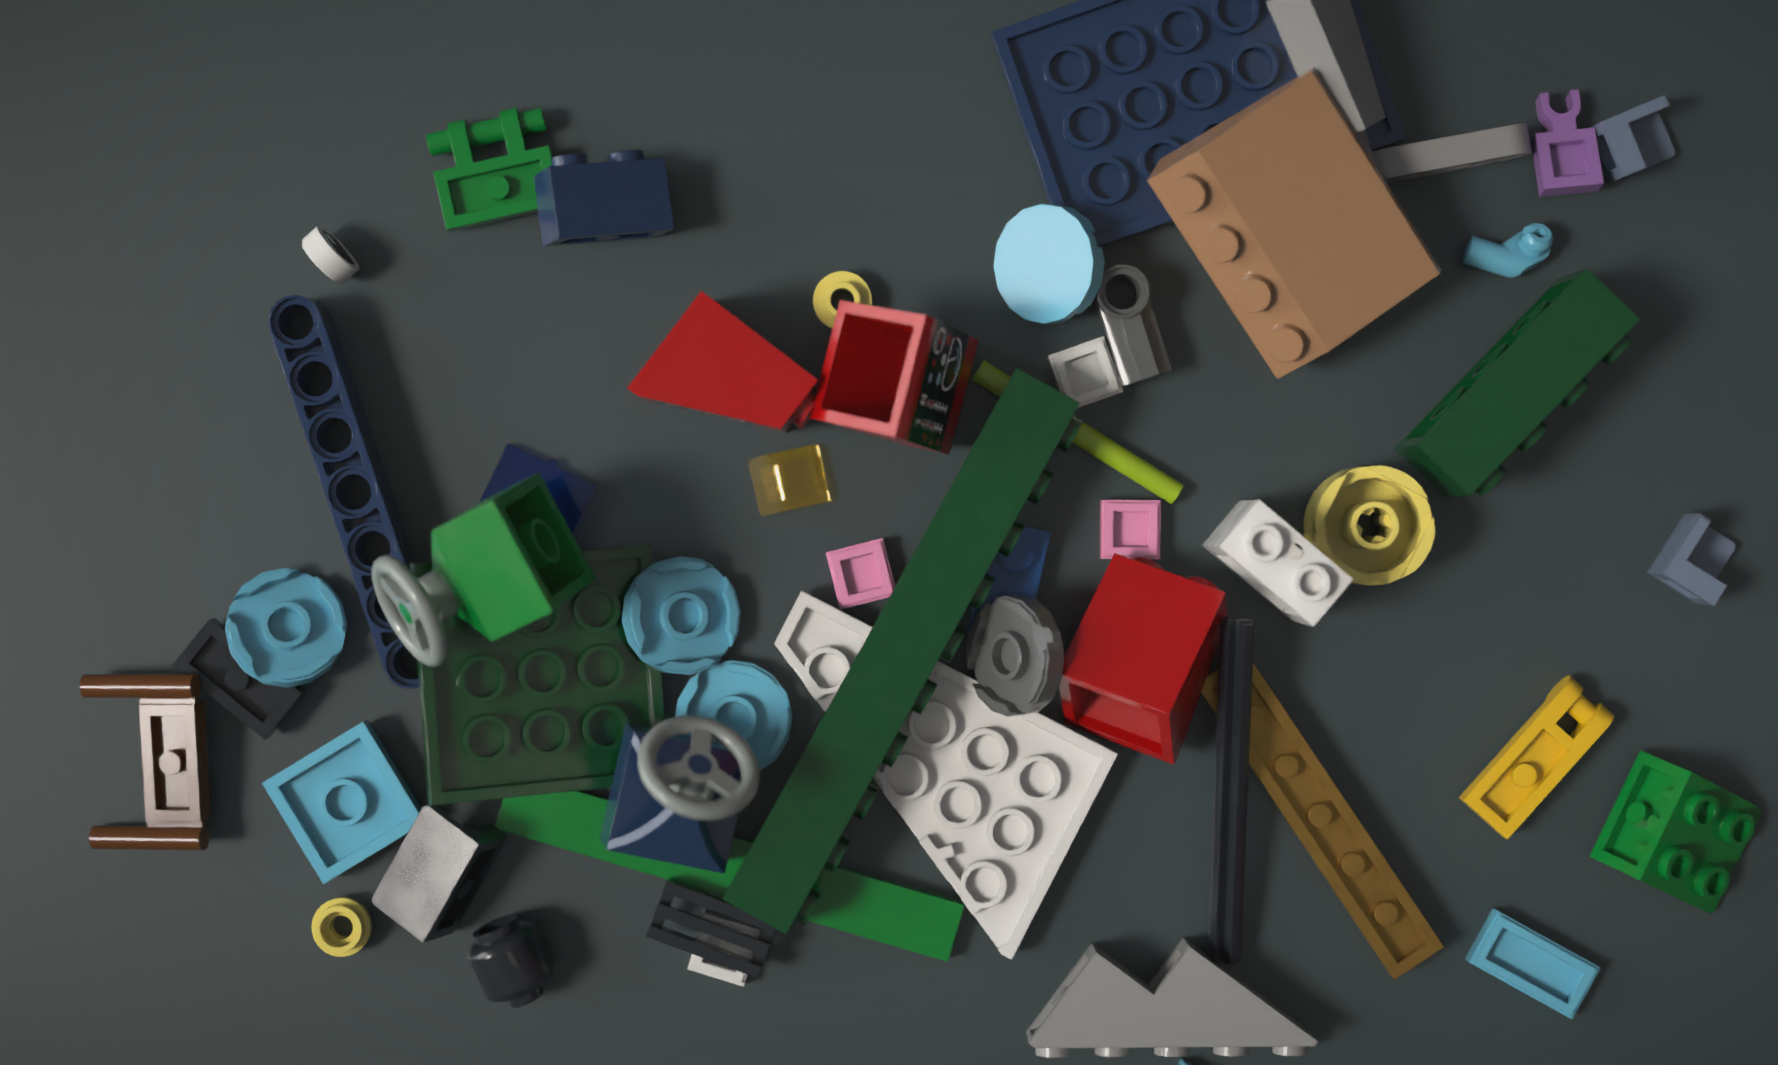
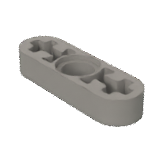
[1372,123,1532,183]

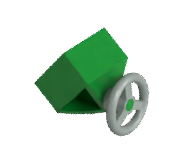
[372,472,596,667]

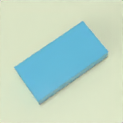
[1465,908,1601,1019]

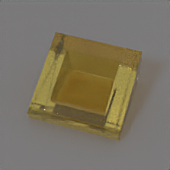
[749,444,831,516]

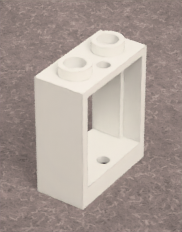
[1202,499,1353,627]

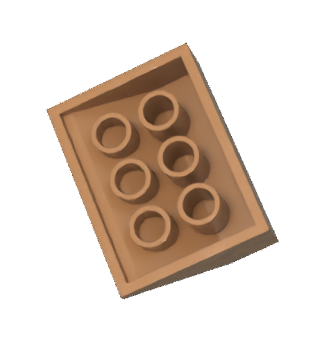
[1147,68,1441,379]

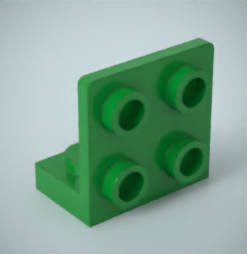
[1589,750,1762,914]

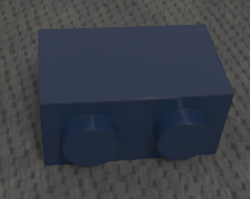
[533,150,674,247]

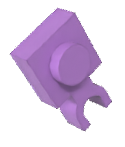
[1531,89,1604,197]

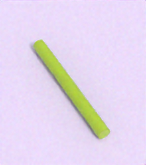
[972,360,1184,504]

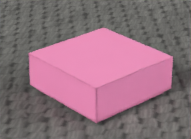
[1100,500,1161,559]
[826,538,895,610]

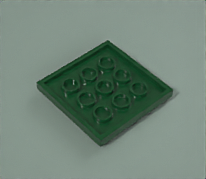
[410,545,665,806]

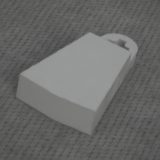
[1266,0,1386,166]

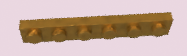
[1201,663,1444,980]

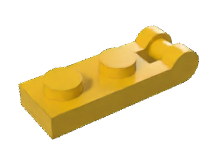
[1458,675,1614,840]

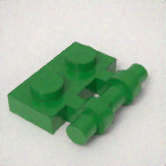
[426,107,554,232]

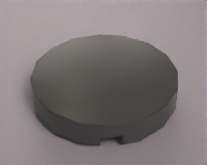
[965,595,1064,717]

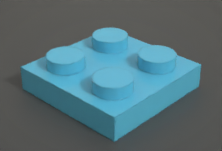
[262,720,422,884]

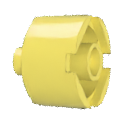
[1304,465,1435,586]

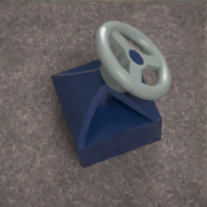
[600,716,760,874]

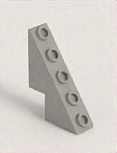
[1026,938,1318,1058]

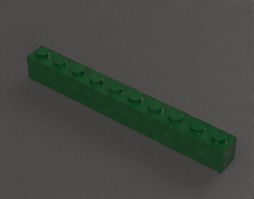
[723,368,1083,934]

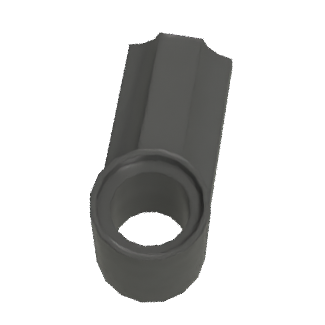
[1093,264,1172,387]

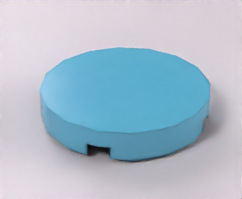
[994,204,1105,324]
[622,556,741,675]
[225,568,347,688]
[675,659,793,771]

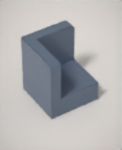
[1591,94,1675,184]
[1647,513,1736,606]

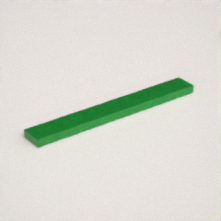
[495,790,965,962]

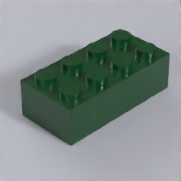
[1394,268,1640,497]

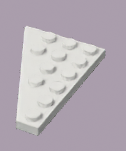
[774,590,1118,960]

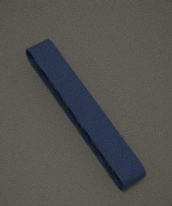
[268,295,419,689]

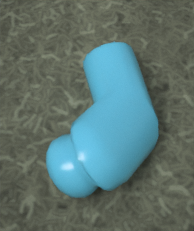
[1462,222,1553,278]

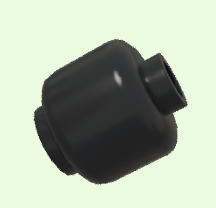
[466,914,554,1008]

